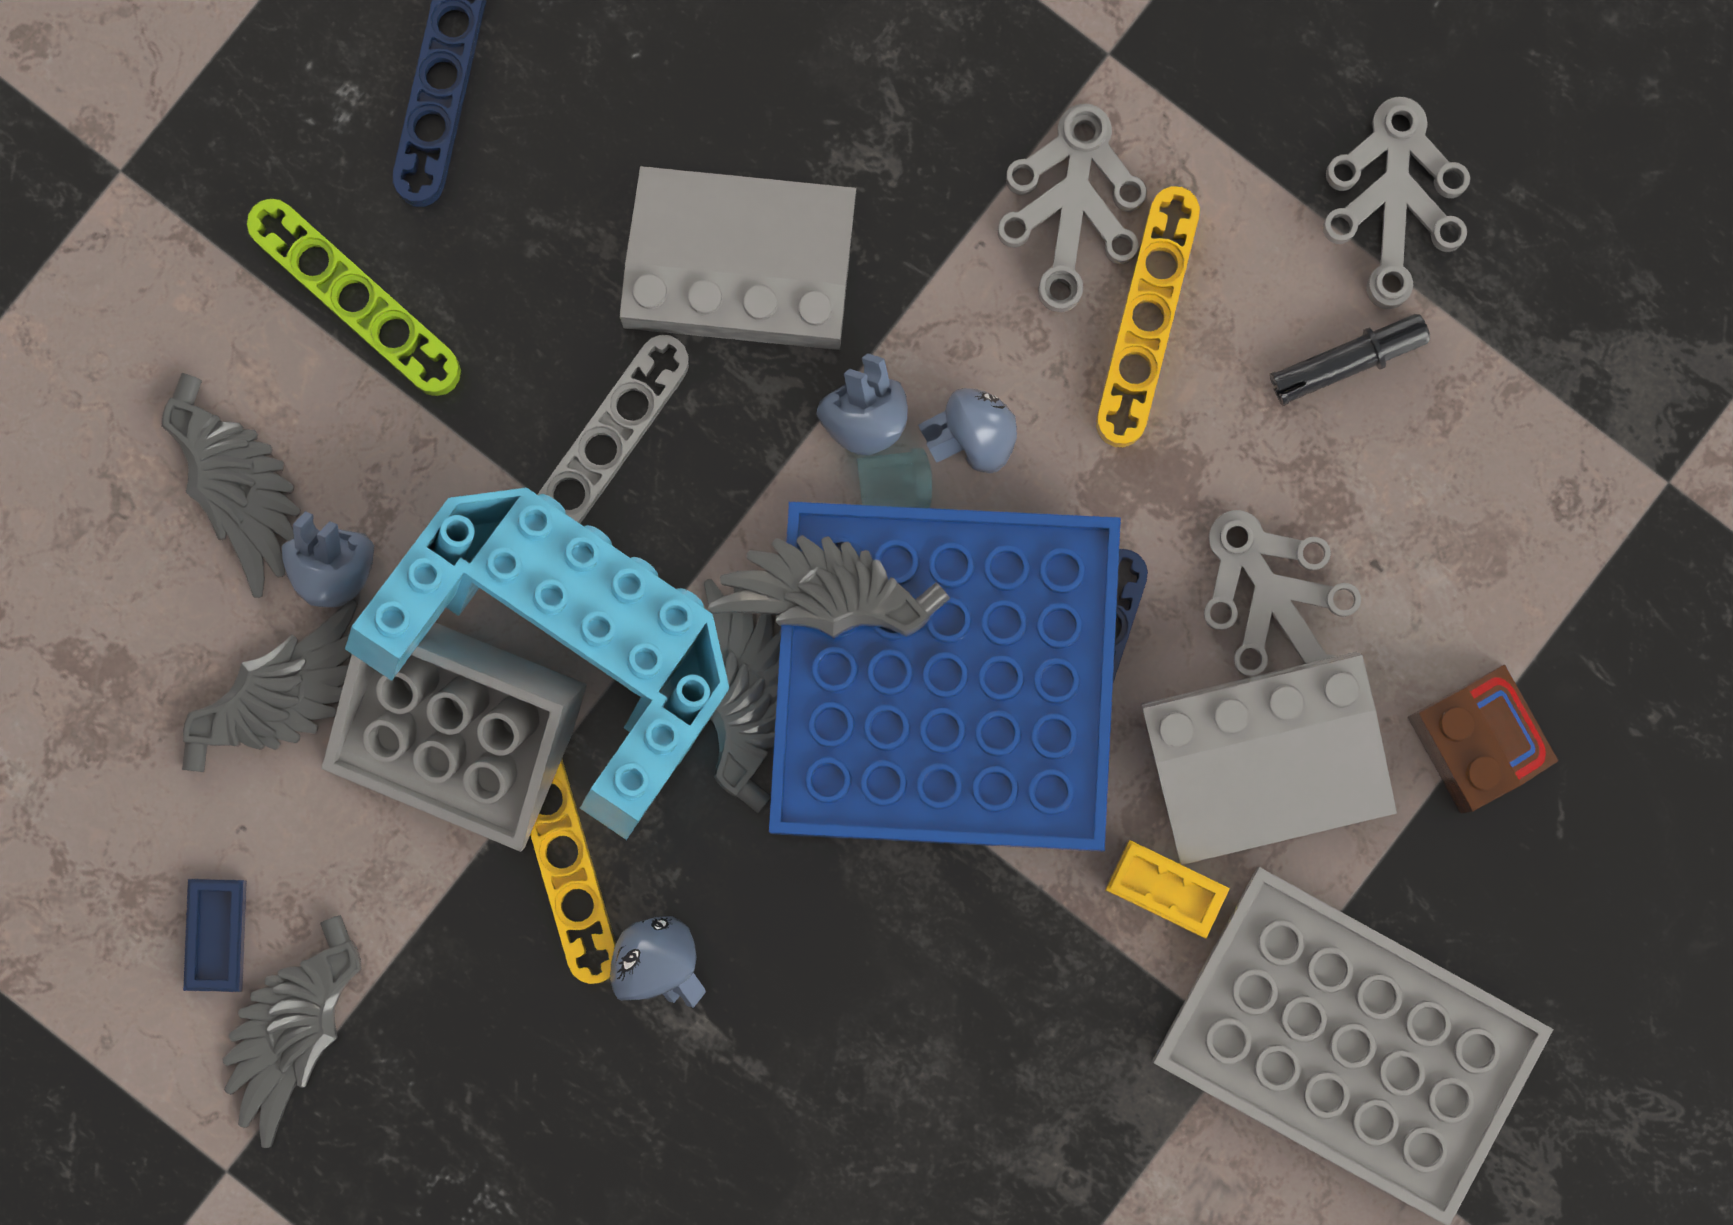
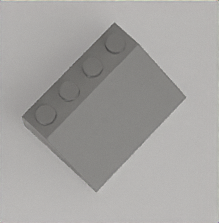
[620,166,856,350]
[321,623,587,852]
[1141,651,1397,865]

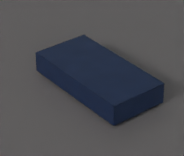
[183,879,247,992]

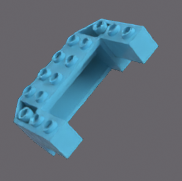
[345,488,729,840]

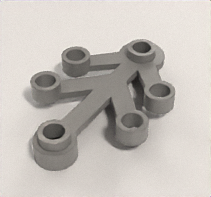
[1323,97,1470,309]
[998,104,1147,312]
[1204,510,1361,676]

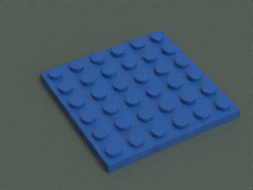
[769,502,1121,852]

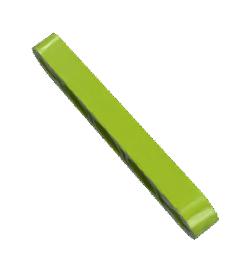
[247,199,461,396]

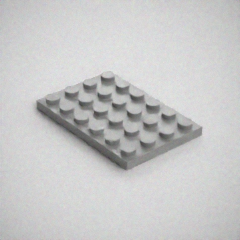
[1152,867,1554,1225]

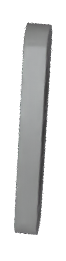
[537,335,689,524]

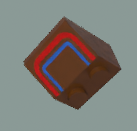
[1408,664,1558,813]

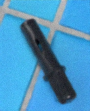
[1269,314,1430,406]

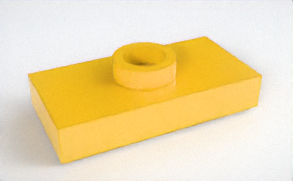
[1105,840,1230,939]

